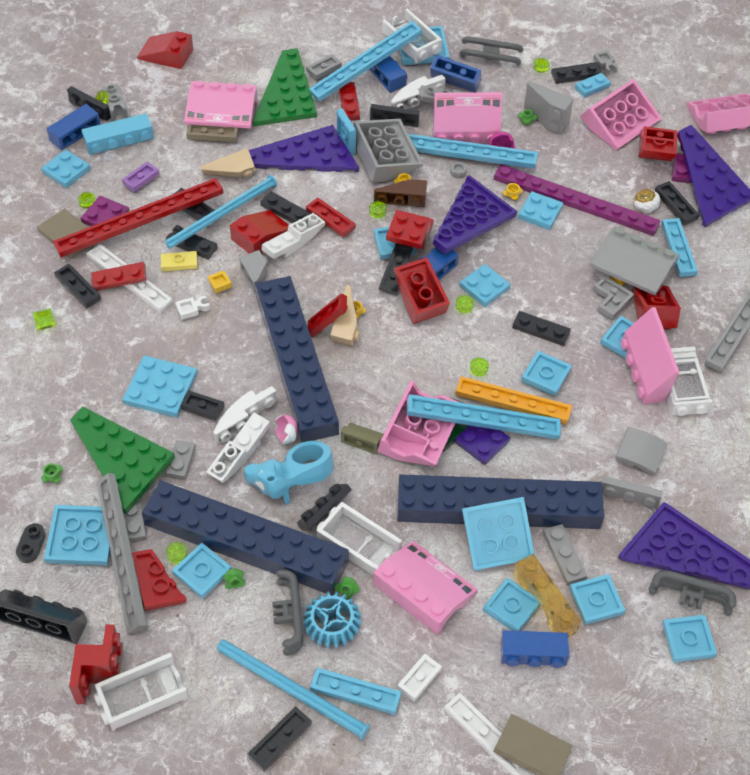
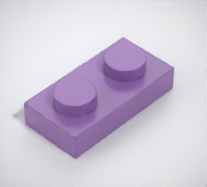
[122,162,160,193]

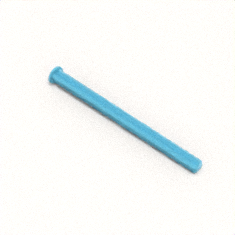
[165,175,277,249]
[217,639,371,741]

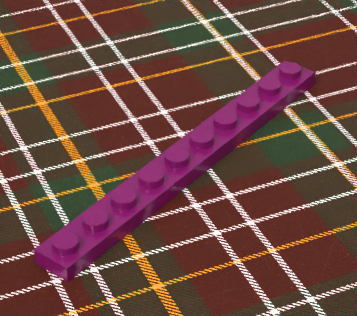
[493,164,661,236]

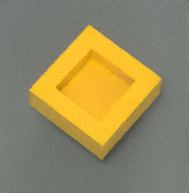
[208,270,232,294]

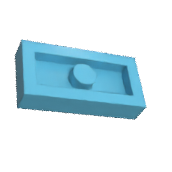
[575,73,611,98]

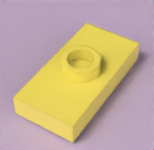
[161,251,198,272]

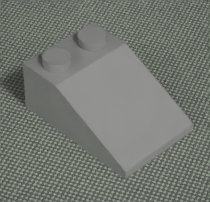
[524,81,574,134]

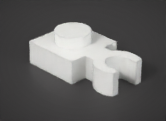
[175,296,210,320]

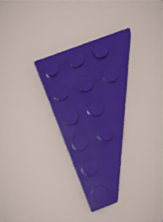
[249,125,359,173]
[677,125,750,227]
[432,175,517,254]
[618,502,750,589]

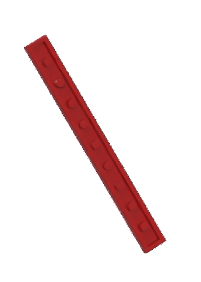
[53,178,224,258]

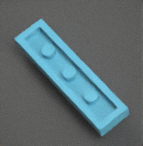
[661,218,698,277]
[310,667,402,715]

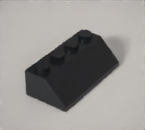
[0,589,87,644]

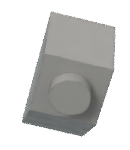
[239,250,269,294]

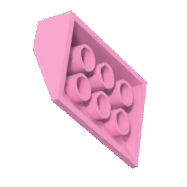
[580,79,662,150]
[620,307,679,405]

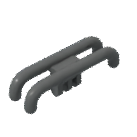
[459,36,524,65]
[272,569,304,656]
[649,570,737,616]

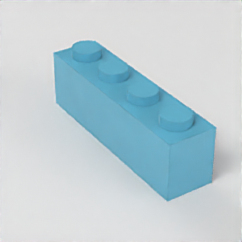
[81,113,154,155]

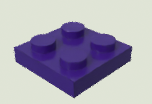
[455,425,511,466]

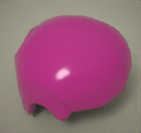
[489,132,515,149]

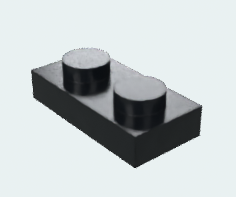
[181,390,225,421]

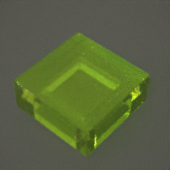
[33,308,56,331]

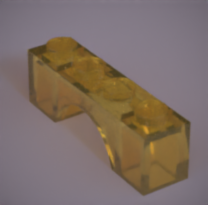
[513,554,581,637]

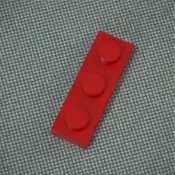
[339,82,360,121]
[306,197,356,238]
[91,262,147,291]
[307,293,348,338]

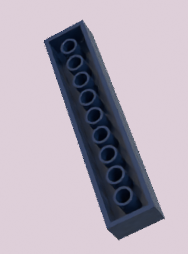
[255,276,339,443]
[397,474,604,529]
[142,480,349,596]

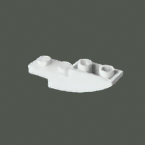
[391,75,445,109]
[261,213,326,259]
[214,386,277,445]
[206,412,271,483]

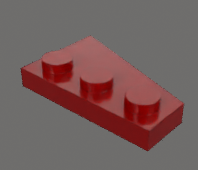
[132,549,187,611]

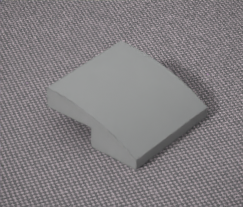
[615,427,667,476]

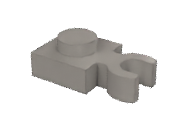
[593,50,618,75]

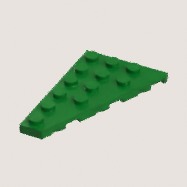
[253,48,317,126]
[70,406,175,514]

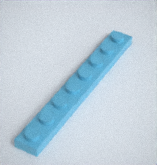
[309,21,423,102]
[408,134,538,169]
[406,394,561,440]

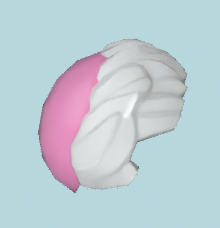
[275,415,298,445]

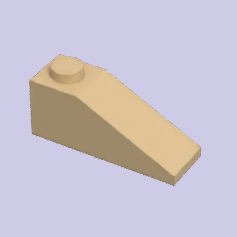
[200,148,257,178]
[330,285,360,347]

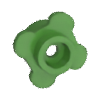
[518,109,537,125]
[41,463,63,483]
[223,568,246,589]
[335,576,360,600]

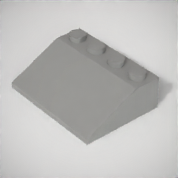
[353,119,423,183]
[589,227,679,295]

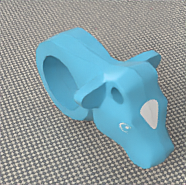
[244,441,334,504]

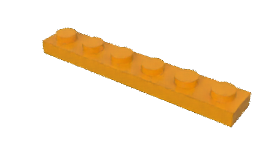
[455,376,572,425]

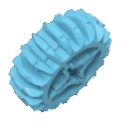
[303,591,361,649]

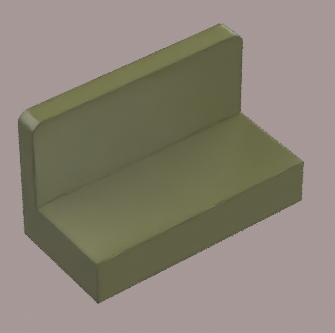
[341,423,384,455]

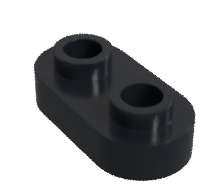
[16,523,46,563]

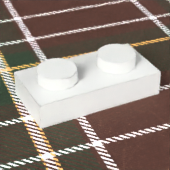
[397,654,442,702]

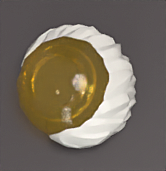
[634,189,660,214]

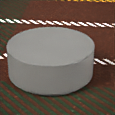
[450,162,467,178]

